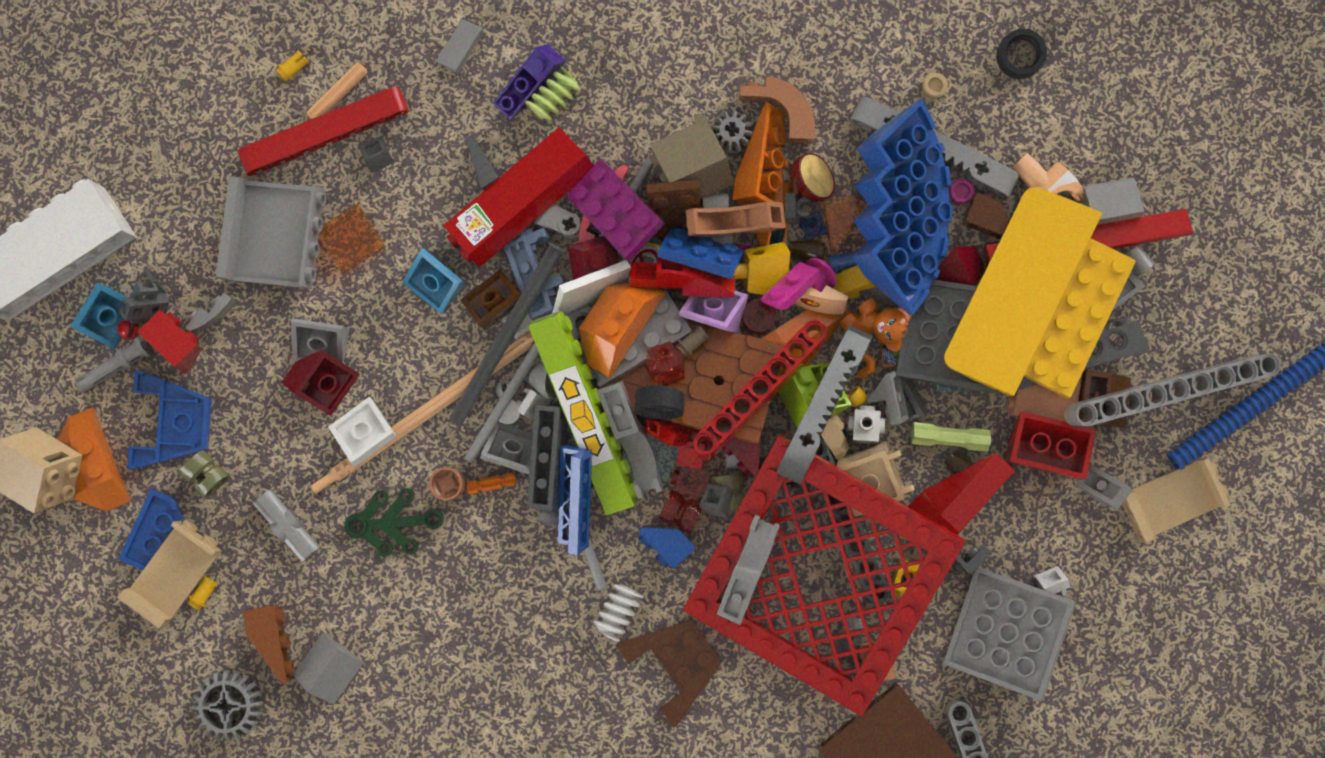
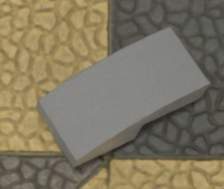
[185,293,237,334]

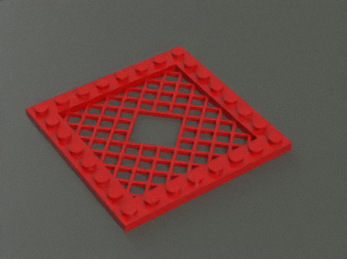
[683,434,966,717]

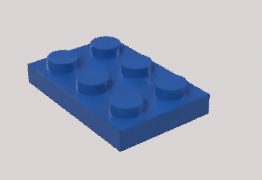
[657,228,744,279]

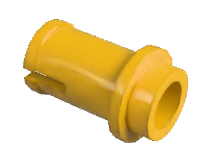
[275,50,309,82]
[187,576,218,610]

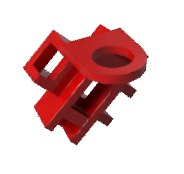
[644,419,692,446]

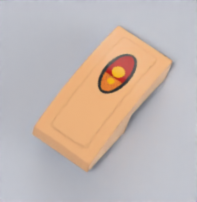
[794,285,849,314]

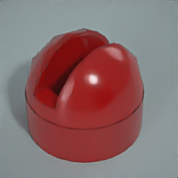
[117,319,139,340]

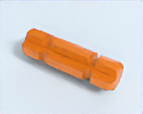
[466,472,517,495]

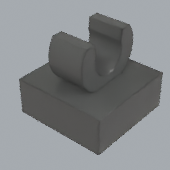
[785,193,812,224]

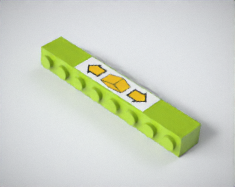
[528,310,638,516]

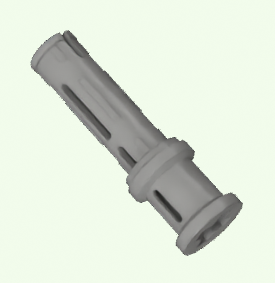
[75,336,152,393]

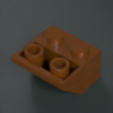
[1078,370,1131,429]

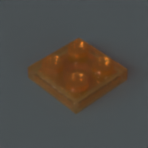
[319,203,386,274]

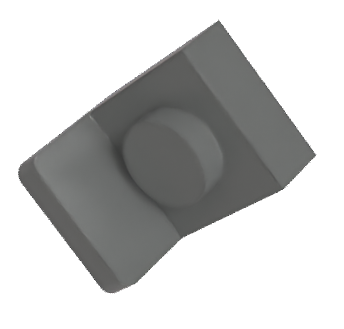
[952,545,993,575]

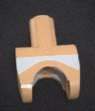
[1011,153,1084,204]

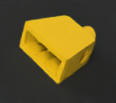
[734,242,790,295]

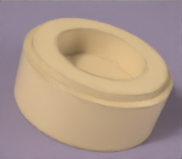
[922,73,948,99]

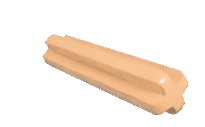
[306,62,367,119]

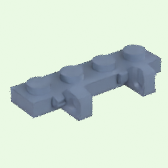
[504,228,567,321]

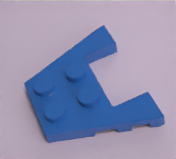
[127,370,212,470]

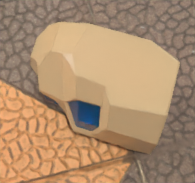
[820,414,849,460]

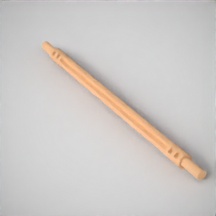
[311,331,534,494]

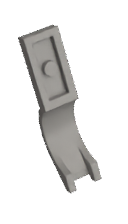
[597,380,663,499]
[717,515,780,625]

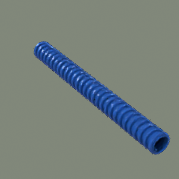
[1167,341,1325,470]

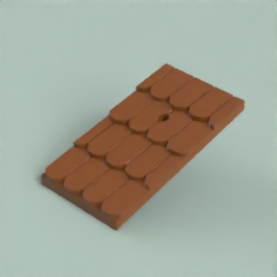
[600,321,784,444]

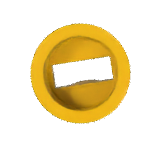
[847,386,866,408]

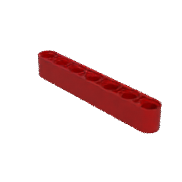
[237,87,409,176]
[693,320,827,460]

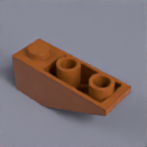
[243,604,295,683]

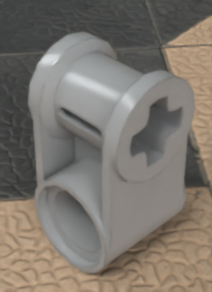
[532,204,581,239]

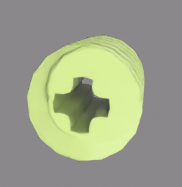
[525,66,581,122]

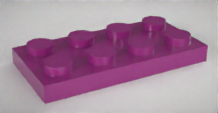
[566,158,665,262]

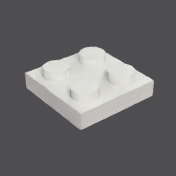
[328,397,397,467]

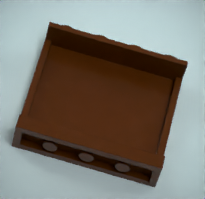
[817,682,958,758]

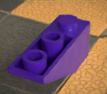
[493,44,566,121]

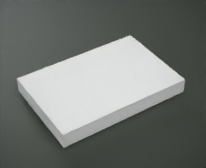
[553,260,631,316]

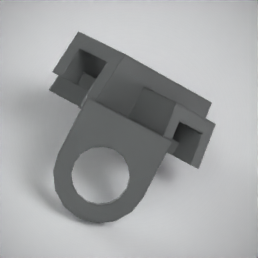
[119,266,169,324]

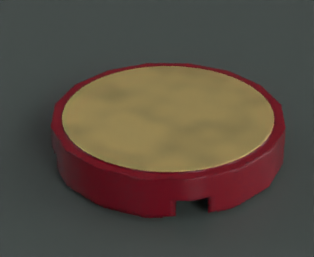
[792,152,835,202]

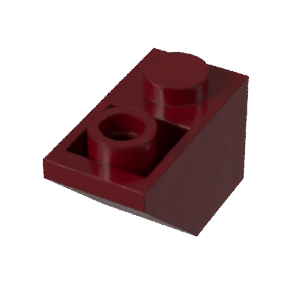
[722,438,760,476]

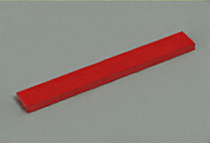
[985,209,1193,262]

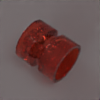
[741,299,776,335]
[658,489,702,534]

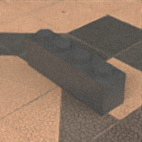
[527,404,568,511]

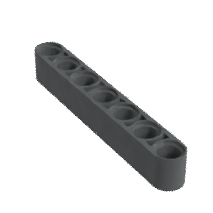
[804,438,889,603]

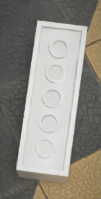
[0,179,137,321]

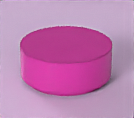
[949,178,975,204]

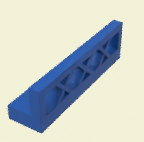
[558,445,592,555]

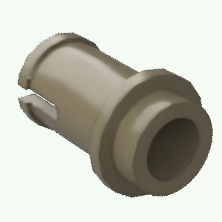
[676,325,709,358]

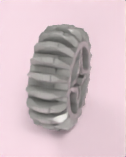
[191,670,263,741]

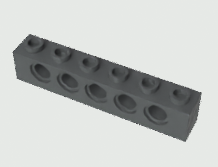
[995,317,1148,396]

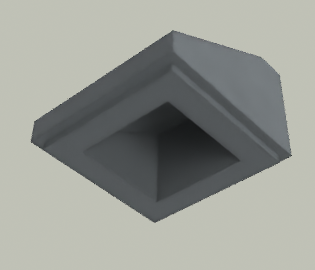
[359,135,394,173]
[699,483,732,518]

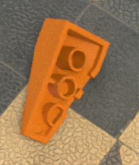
[761,306,850,376]

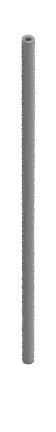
[464,154,653,463]

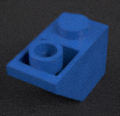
[639,527,696,569]

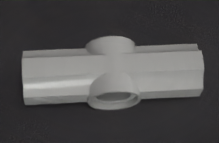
[253,489,321,562]

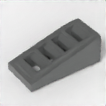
[466,136,499,190]

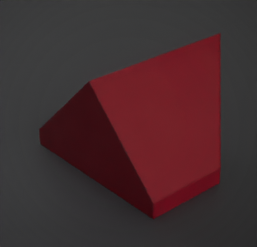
[934,245,985,286]

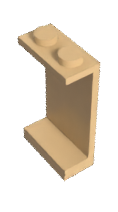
[1122,458,1230,543]
[117,520,222,629]

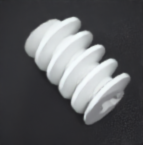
[593,584,644,642]

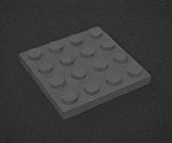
[896,280,999,394]

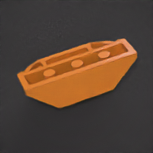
[579,282,666,378]
[57,407,131,511]

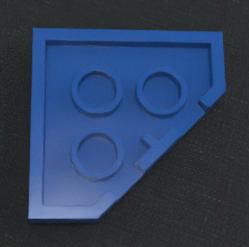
[118,489,184,570]

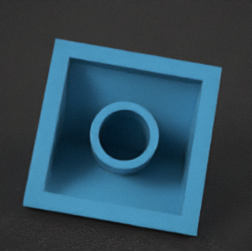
[402,248,466,314]
[70,282,130,349]

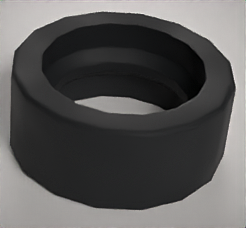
[996,28,1047,79]
[634,385,685,420]

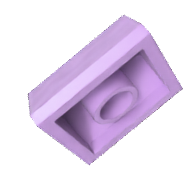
[679,291,748,333]

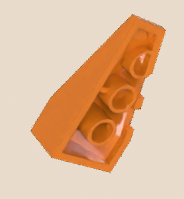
[732,103,790,215]

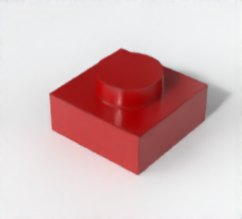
[676,440,707,470]

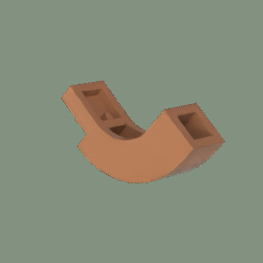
[739,77,815,144]

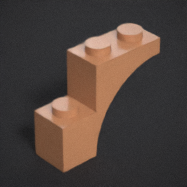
[686,201,785,238]

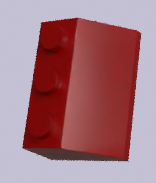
[1004,411,1097,480]

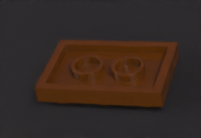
[647,180,700,238]

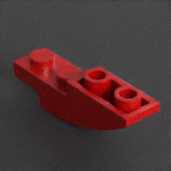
[630,257,735,297]

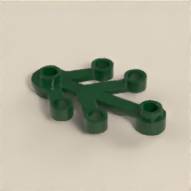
[344,488,444,557]

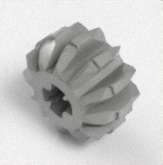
[711,110,753,154]

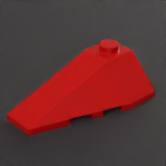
[907,452,1015,535]

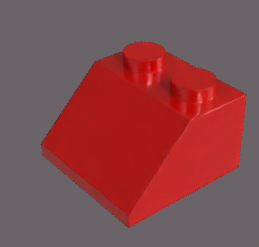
[137,310,202,374]

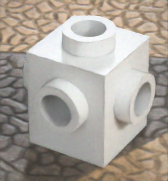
[848,406,885,445]

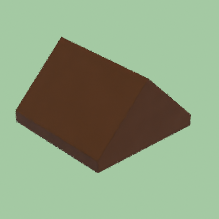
[461,269,521,331]

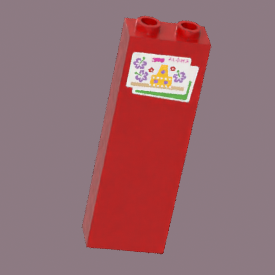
[443,127,594,268]

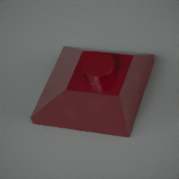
[568,236,619,280]
[281,350,360,416]

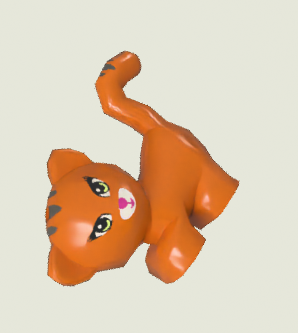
[839,297,912,379]

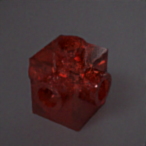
[645,341,685,386]

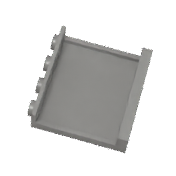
[215,176,326,289]

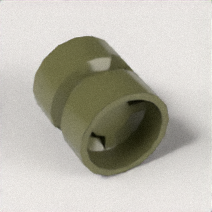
[179,450,229,499]
[710,474,745,512]

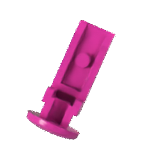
[761,258,837,310]

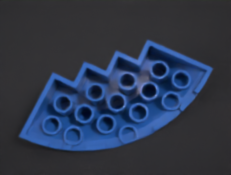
[852,99,953,315]

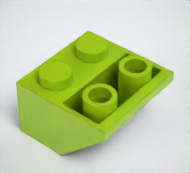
[778,362,852,429]

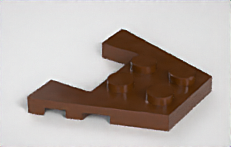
[615,620,722,728]

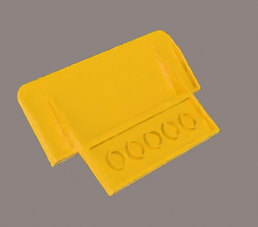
[944,187,1136,399]

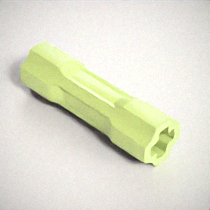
[911,422,991,452]

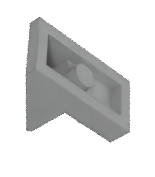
[867,370,909,425]
[1075,464,1132,510]

